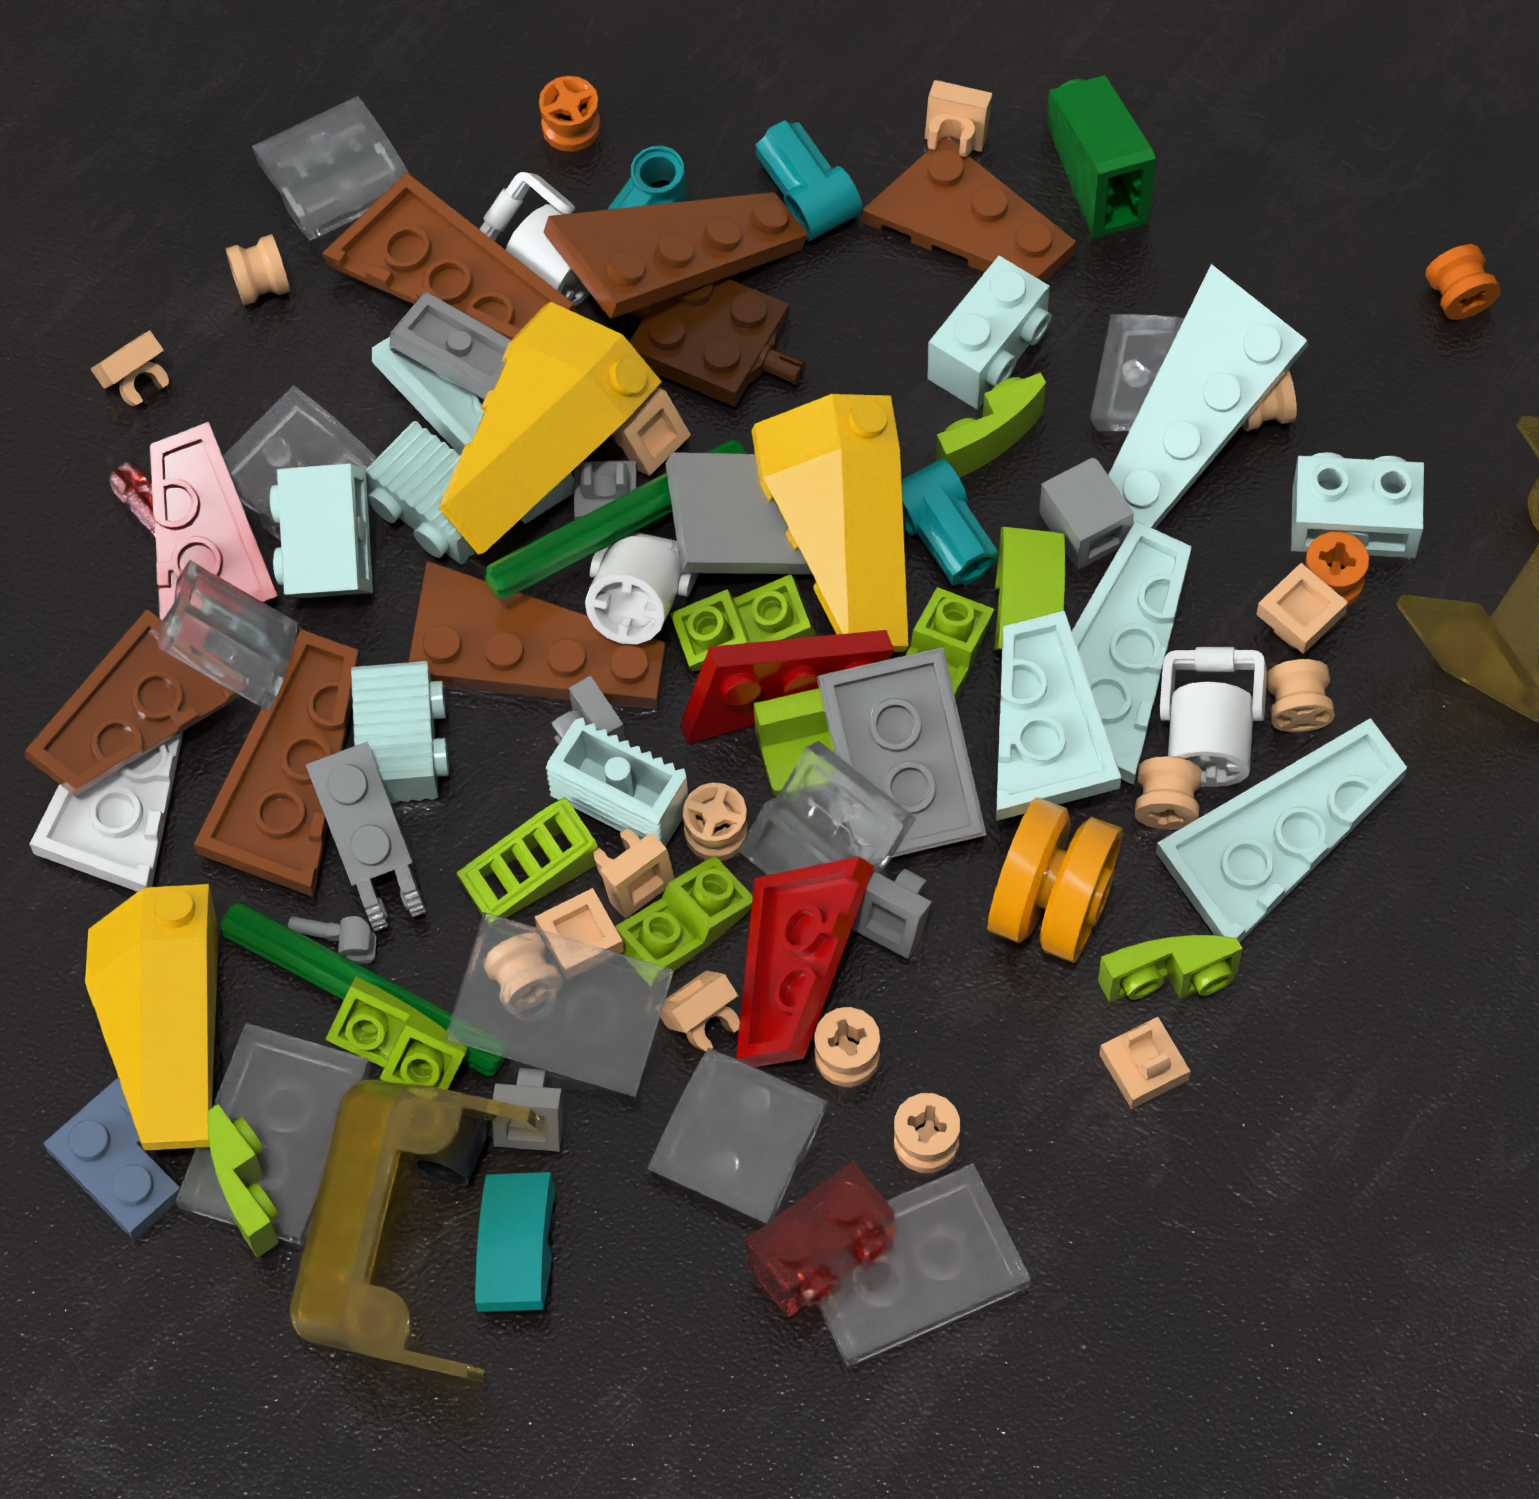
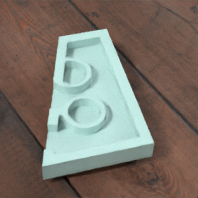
[996,611,1121,821]

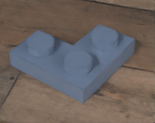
[43,1078,184,1241]

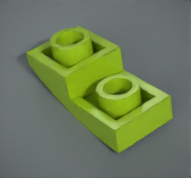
[936,373,1046,478]
[994,527,1065,651]
[670,574,817,671]
[905,587,995,701]
[615,855,753,987]
[1098,935,1243,1003]
[325,976,467,1105]
[207,1104,279,1258]

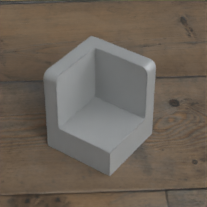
[1039,458,1134,570]

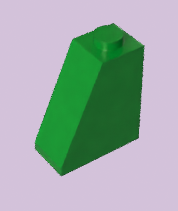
[1046,75,1156,239]

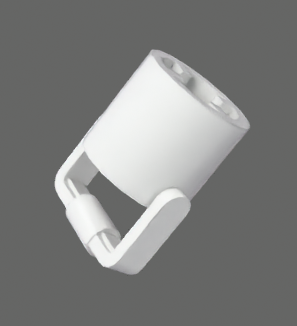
[479,172,591,306]
[585,532,699,644]
[1160,647,1267,787]

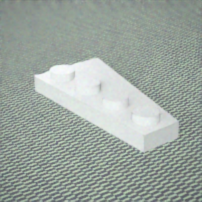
[30,732,183,892]

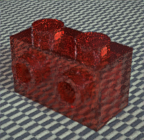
[745,1161,895,1317]

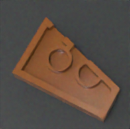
[862,137,1076,283]
[25,609,247,797]

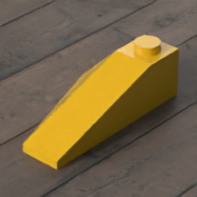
[438,302,661,555]
[751,394,909,652]
[85,884,219,1151]

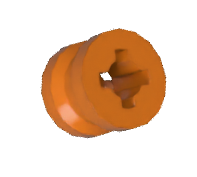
[539,76,601,152]
[1425,244,1501,320]
[1305,531,1369,607]

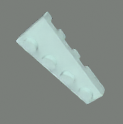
[1072,521,1191,785]
[1156,718,1407,943]

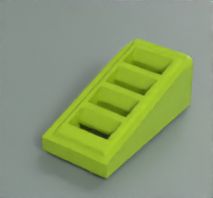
[456,797,598,927]

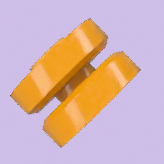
[987,797,1123,963]

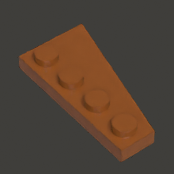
[322,172,578,340]
[543,192,808,319]
[408,561,666,710]
[194,629,361,897]

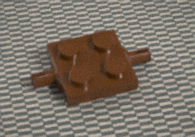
[627,278,806,407]

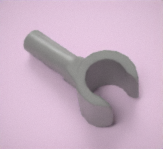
[288,916,376,964]

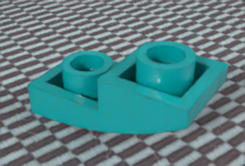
[475,1172,556,1312]

